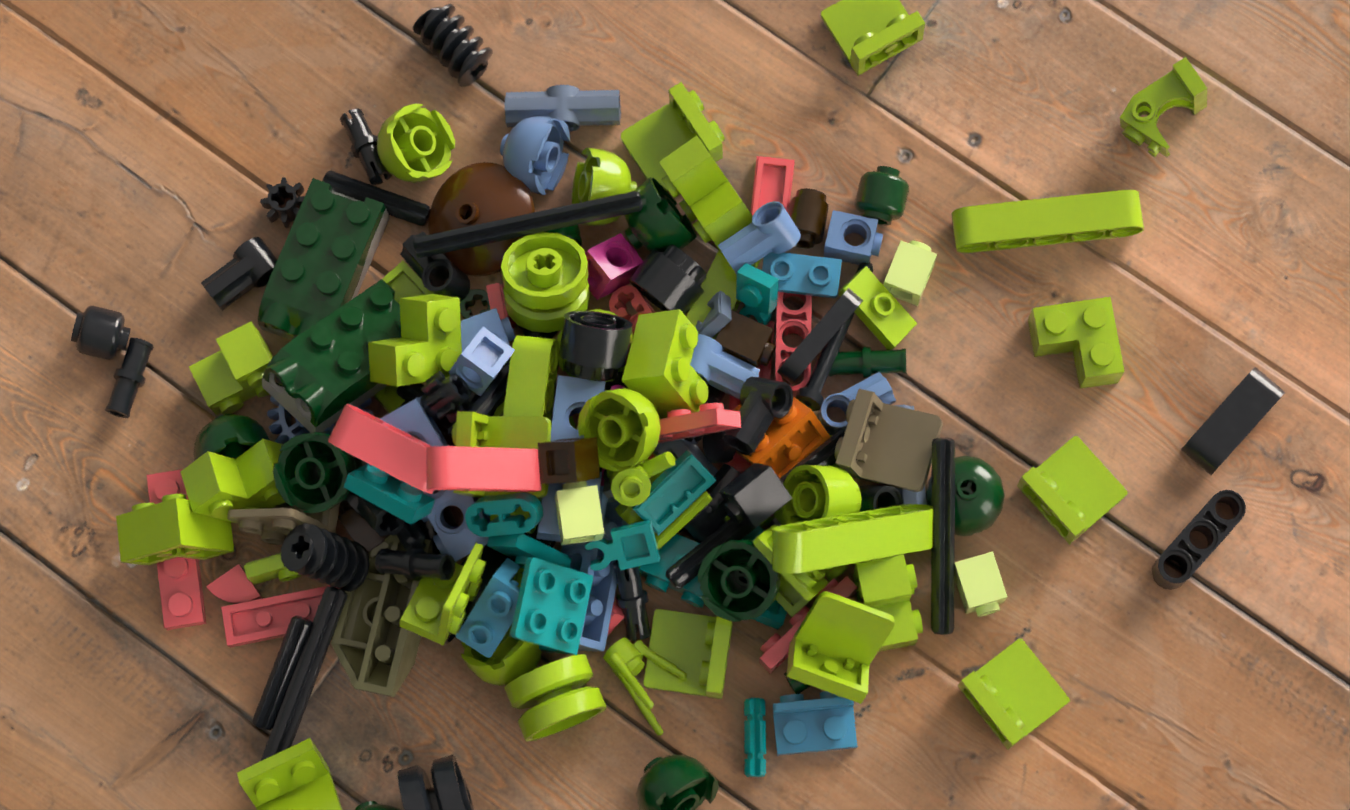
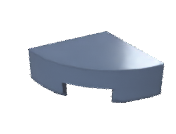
[696,290,732,338]

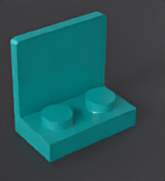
[510,557,594,655]

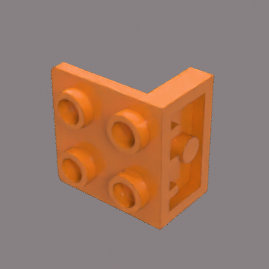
[733,397,831,479]

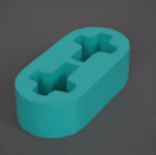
[465,493,544,537]

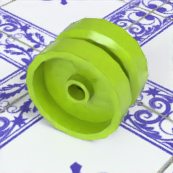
[501,232,590,333]
[504,654,607,742]

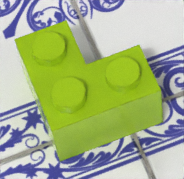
[659,135,753,252]
[368,294,462,387]
[1028,297,1125,389]
[622,309,708,419]
[189,321,274,415]
[180,439,285,523]
[116,494,234,565]
[853,554,923,652]

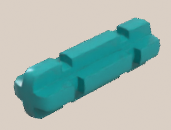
[744,698,766,777]

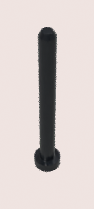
[795,262,873,411]

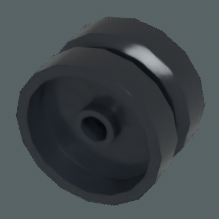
[397,755,474,810]

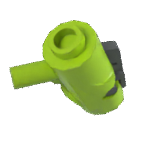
[603,451,675,507]

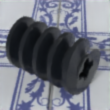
[412,4,493,87]
[281,523,370,592]

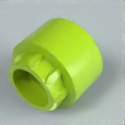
[781,465,862,524]

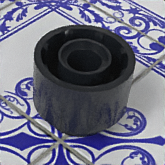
[628,245,706,315]
[559,311,632,381]

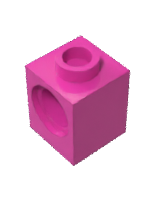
[585,233,643,300]

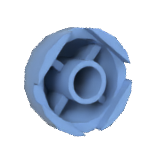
[500,116,570,195]

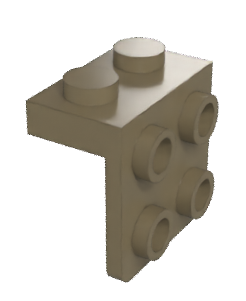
[834,389,943,492]
[227,502,340,545]

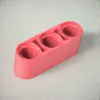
[775,292,812,397]
[328,404,434,494]
[426,446,541,492]

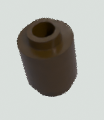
[789,188,829,249]

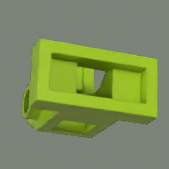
[1120,57,1208,157]

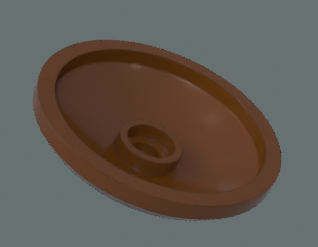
[428,162,535,277]

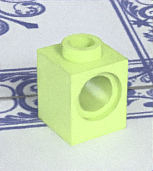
[883,240,937,306]
[554,481,604,545]
[954,551,1007,617]

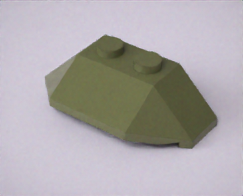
[331,535,433,697]

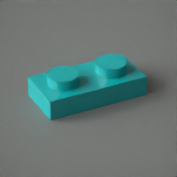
[344,463,435,524]

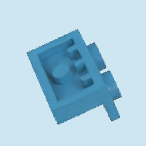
[762,252,842,298]
[456,558,521,658]
[772,691,858,756]

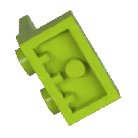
[821,0,926,76]
[1017,436,1128,545]
[399,543,486,646]
[643,609,733,699]
[958,639,1070,750]
[237,738,342,810]

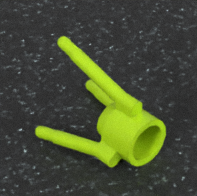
[603,637,687,736]

